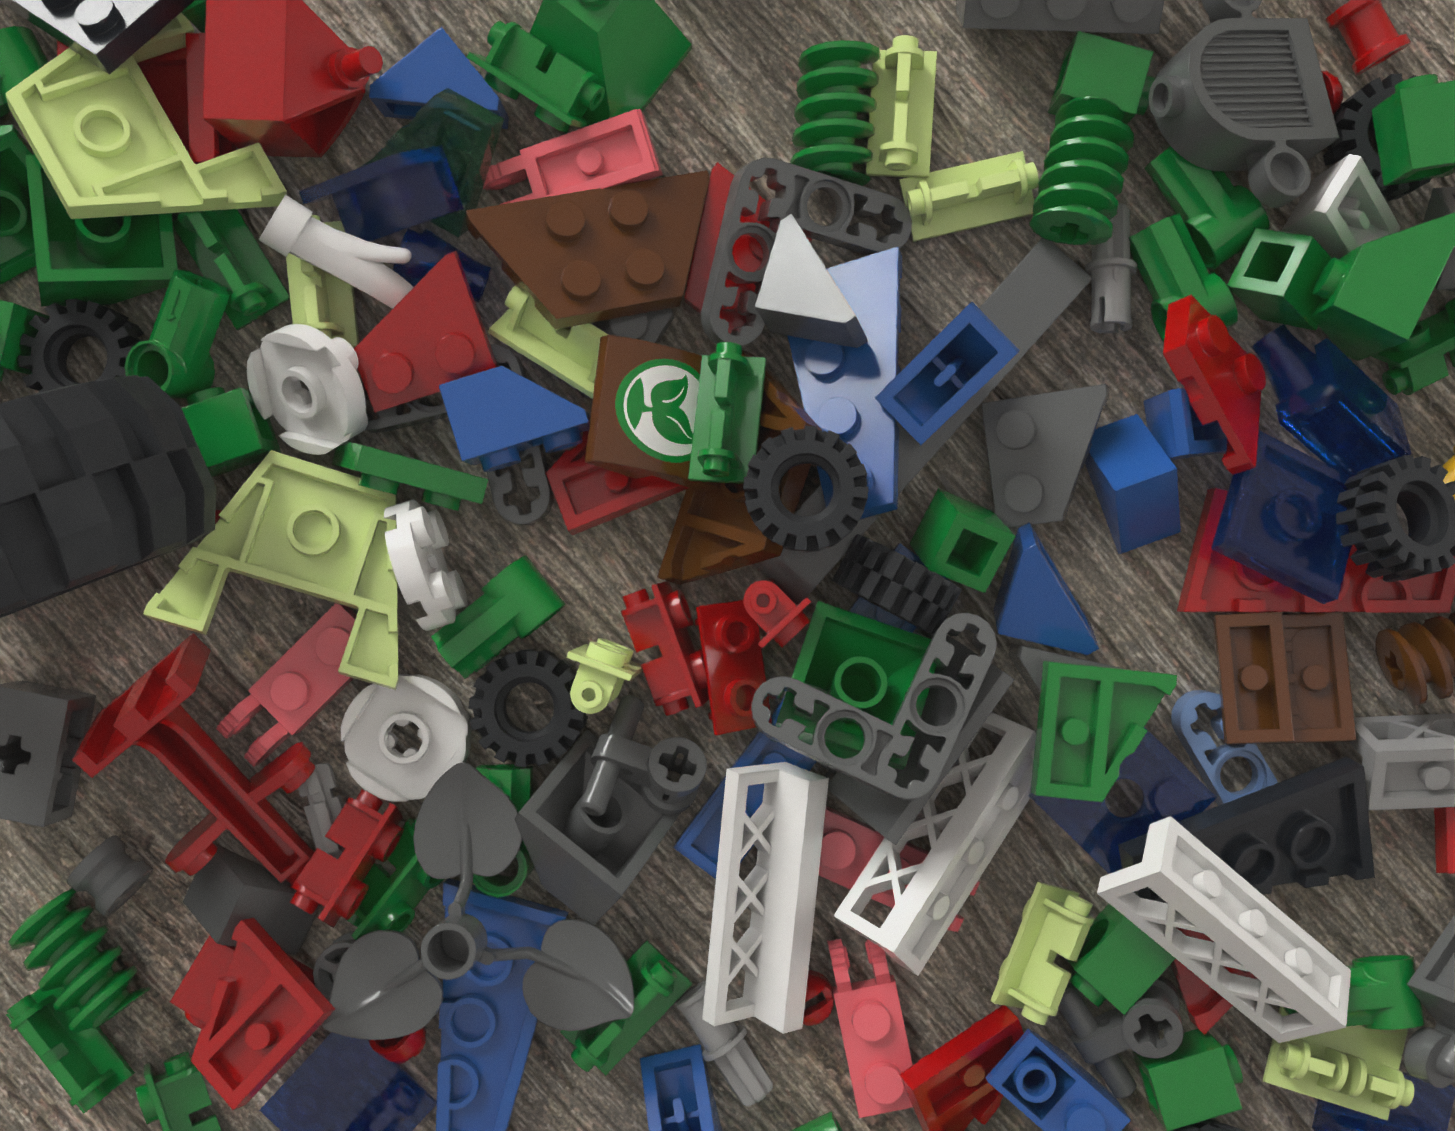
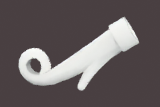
[259,195,413,309]

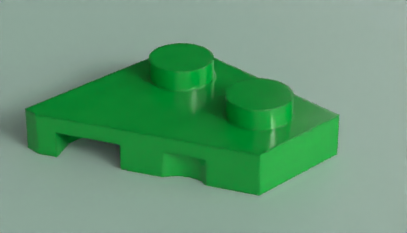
[332,441,488,511]
[1030,661,1177,802]

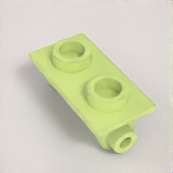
[866,35,937,178]
[899,151,1039,242]
[286,214,359,347]
[488,285,608,399]
[566,638,643,714]
[990,881,1094,1025]

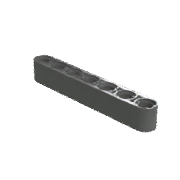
[752,237,1092,605]

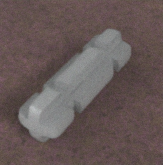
[298,763,344,859]

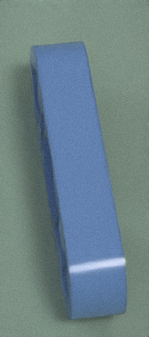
[1171,690,1278,806]

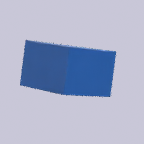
[369,27,509,129]
[874,302,1020,445]
[1144,388,1227,460]
[1085,414,1181,554]
[993,522,1099,655]
[640,1044,722,1131]

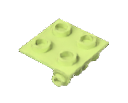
[1262,1006,1414,1121]

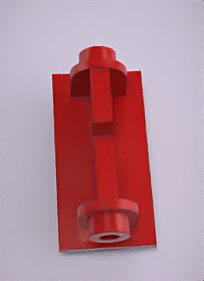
[743,580,811,648]
[620,581,709,716]
[695,600,772,735]
[290,789,404,928]

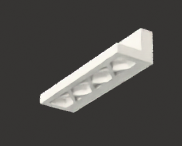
[834,712,1036,976]
[702,762,829,1034]
[1097,816,1351,1043]

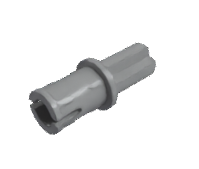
[1085,203,1137,334]
[675,980,773,1107]

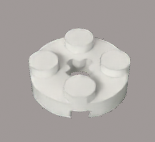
[247,324,368,455]
[384,499,468,631]
[341,674,472,802]

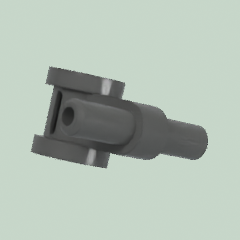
[580,695,707,816]
[1058,976,1183,1099]

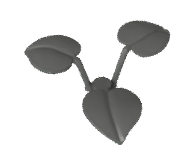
[322,763,635,1040]

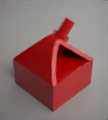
[203,0,383,158]

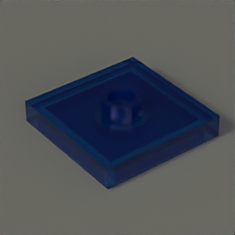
[1211,430,1352,604]

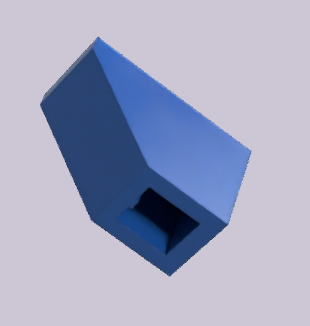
[439,366,591,472]
[986,1028,1131,1131]

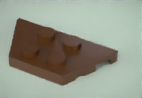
[466,170,710,329]
[657,349,822,585]

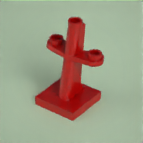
[72,633,316,885]

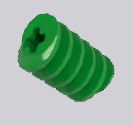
[790,40,881,186]
[1029,96,1134,245]
[8,888,151,1034]

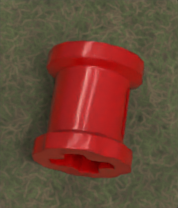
[1325,0,1411,76]

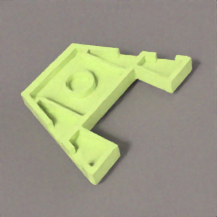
[5,13,287,219]
[143,450,399,690]

